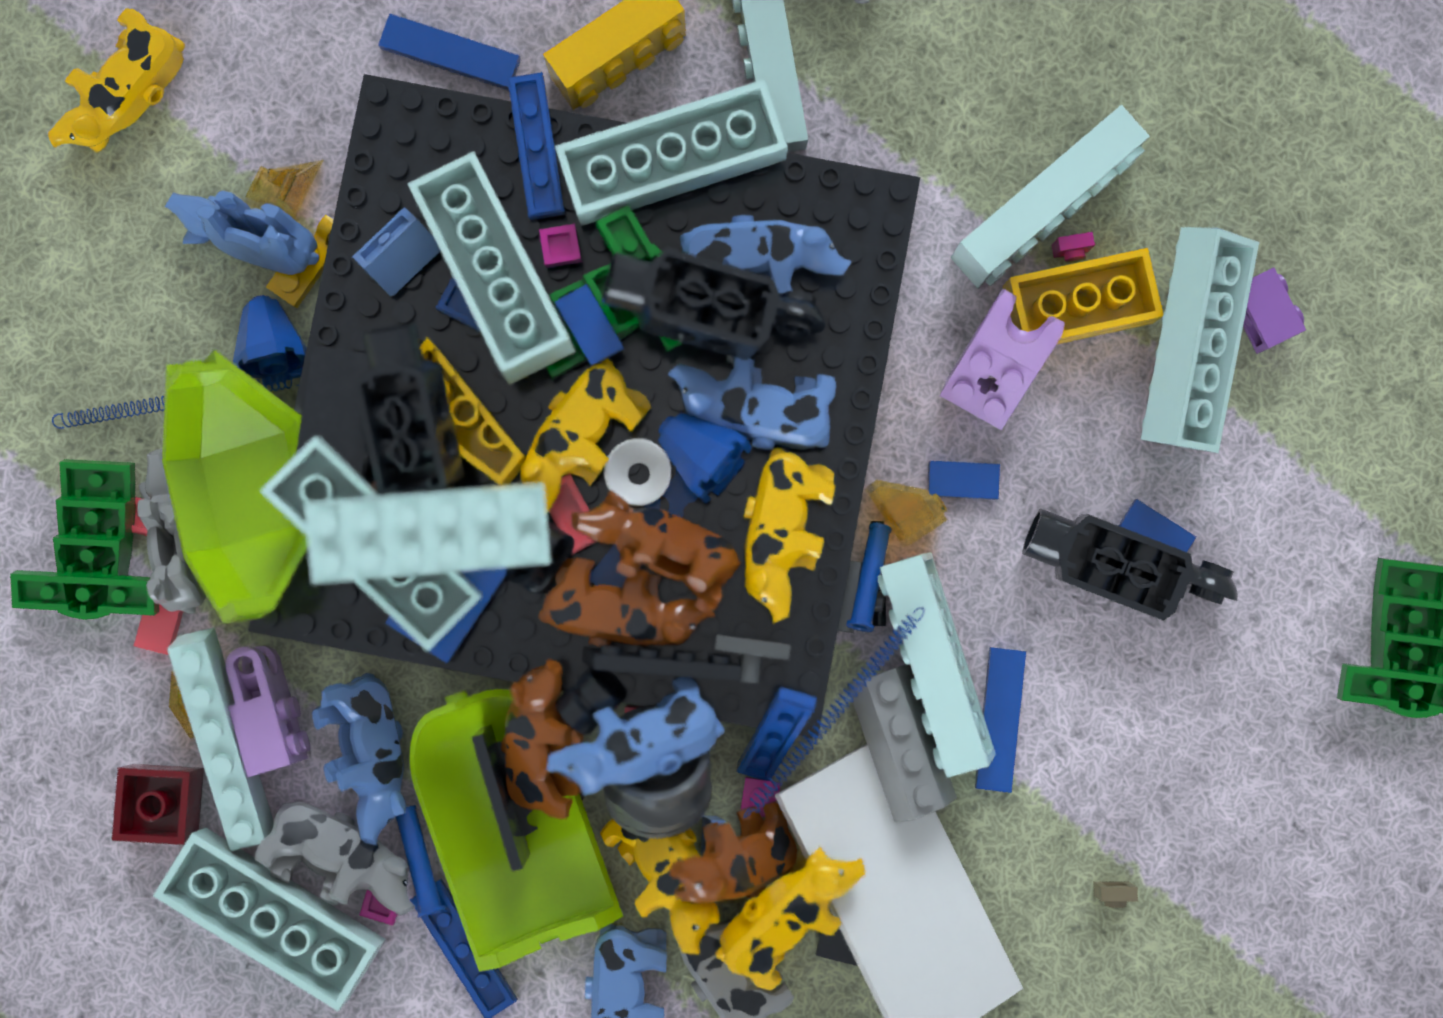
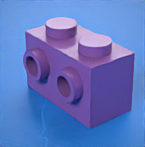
[1243,267,1306,354]

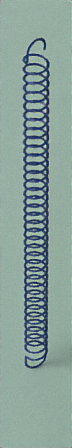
[52,373,301,429]
[743,607,925,818]

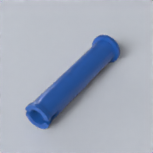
[846,523,892,632]
[396,805,446,918]

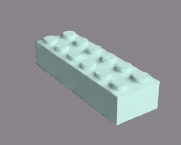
[555,79,788,226]
[950,104,1150,289]
[408,151,575,385]
[1141,227,1259,453]
[260,436,483,651]
[304,482,550,584]
[878,552,996,777]
[153,827,386,1011]

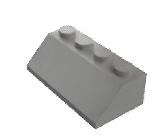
[847,664,957,822]

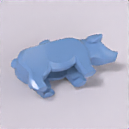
[165,191,319,275]

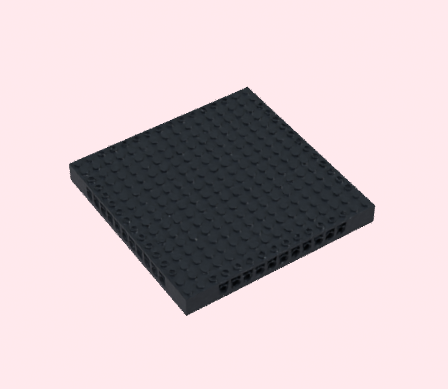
[248,74,920,739]

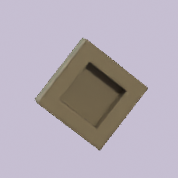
[1093,881,1138,908]

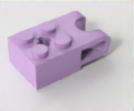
[940,289,1065,430]
[226,646,310,777]

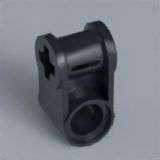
[506,521,575,594]

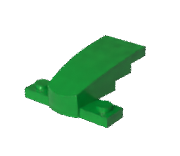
[545,205,683,380]
[10,459,159,620]
[1337,557,1443,718]

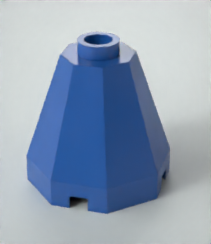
[233,295,307,385]
[658,413,752,503]

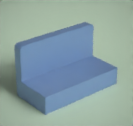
[352,207,441,296]

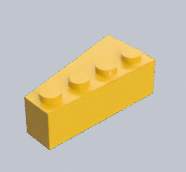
[421,337,526,485]

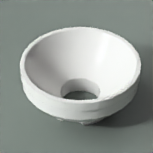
[604,439,671,506]

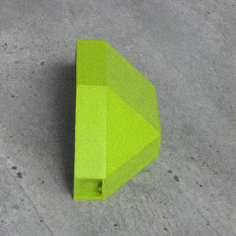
[162,350,308,624]

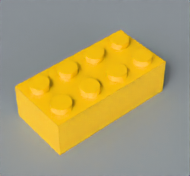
[543,0,686,110]
[1002,248,1164,345]

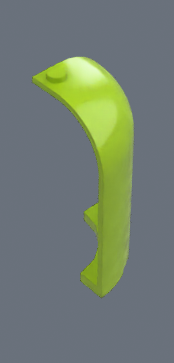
[410,689,624,972]

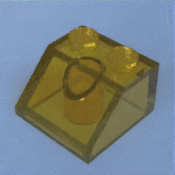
[865,480,947,547]

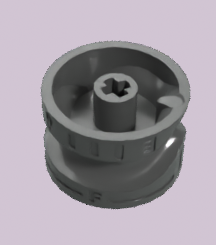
[603,705,712,838]

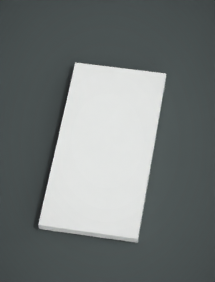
[775,744,1023,1018]

